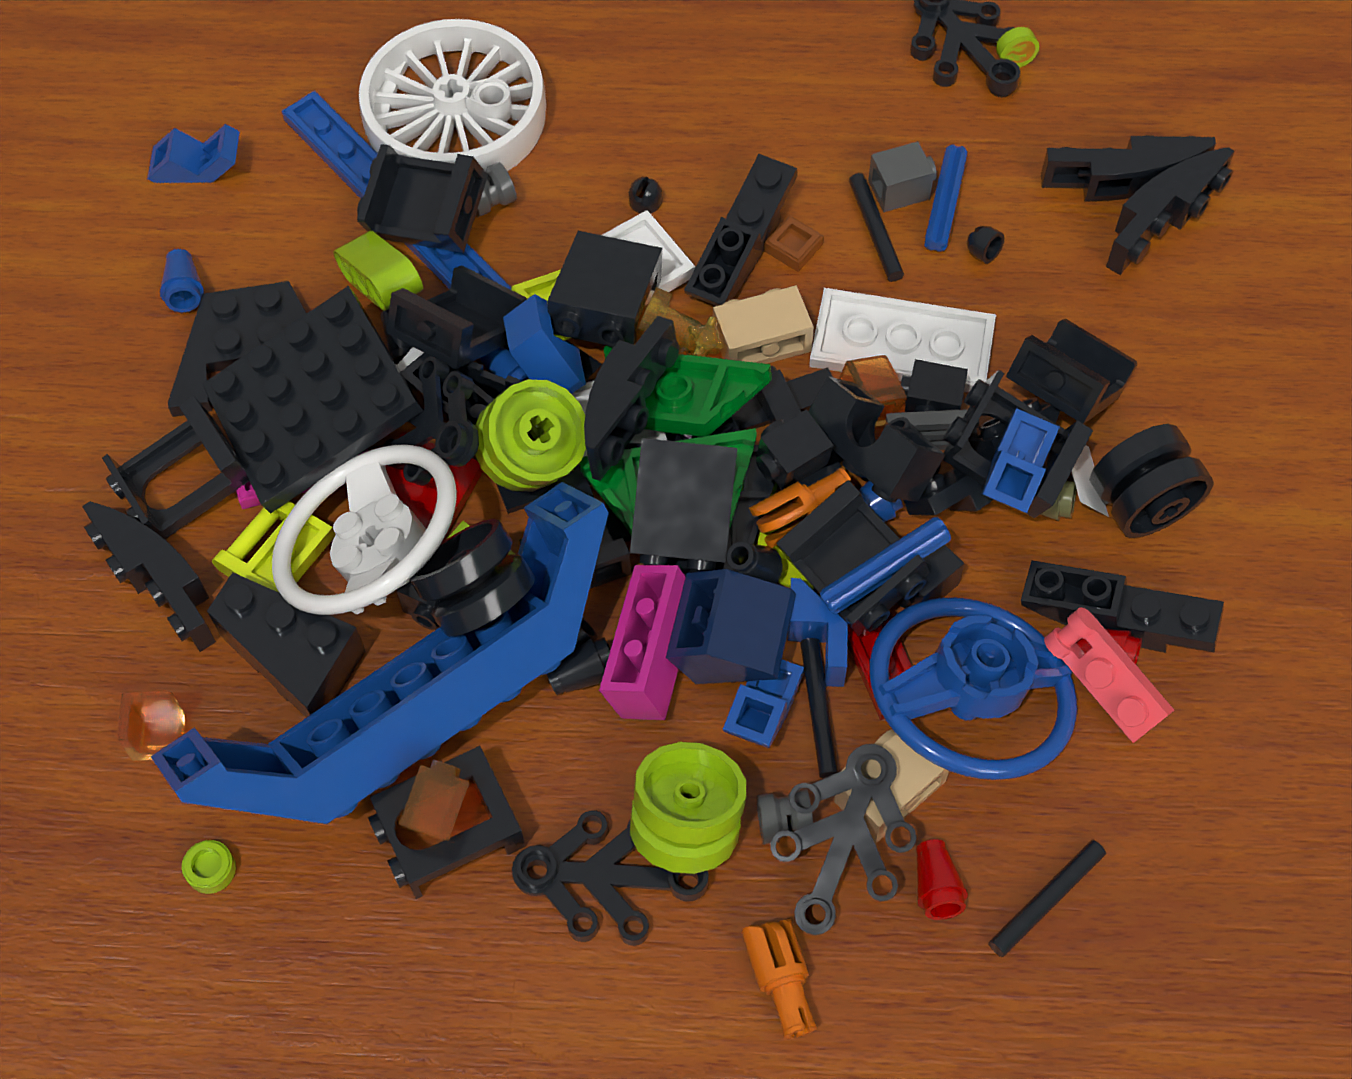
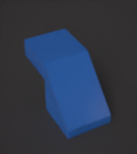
[147,124,240,183]
[503,294,586,394]
[982,408,1060,513]
[788,578,848,687]
[723,659,804,748]

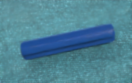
[924,144,968,252]
[820,517,951,614]

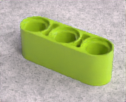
[333,230,423,311]

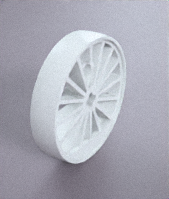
[359,19,546,172]

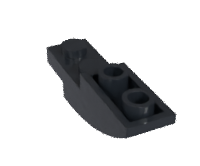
[1041,135,1216,202]
[1106,147,1235,275]
[684,154,798,306]
[584,316,679,481]
[903,397,1061,515]
[82,501,216,652]
[1021,560,1224,653]

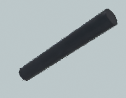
[849,173,904,282]
[800,638,839,779]
[988,840,1106,957]

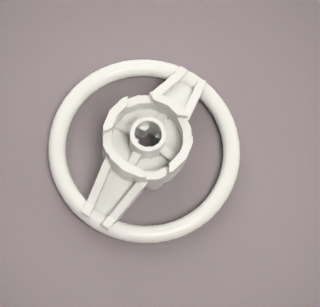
[272,445,457,615]

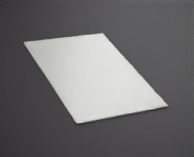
[1072,445,1109,517]

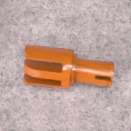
[749,467,854,548]
[742,918,817,1039]

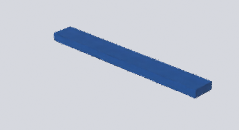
[282,91,512,290]

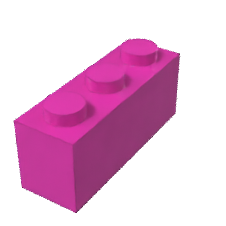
[599,565,686,720]

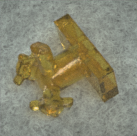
[636,287,724,357]

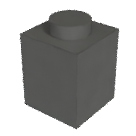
[868,142,937,212]

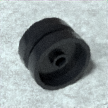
[1089,424,1214,538]
[409,518,535,637]

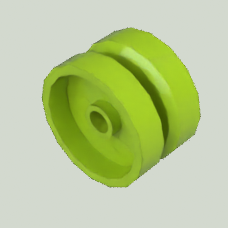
[475,379,586,492]
[630,742,746,874]

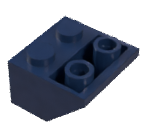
[666,569,796,684]

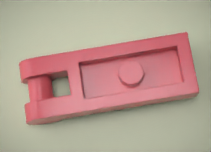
[1044,607,1174,743]

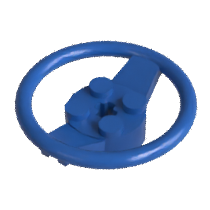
[869,597,1077,780]

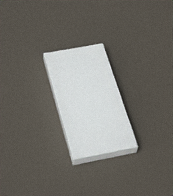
[809,288,996,393]

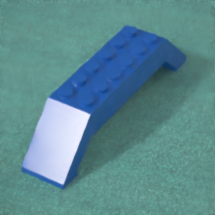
[151,482,608,824]

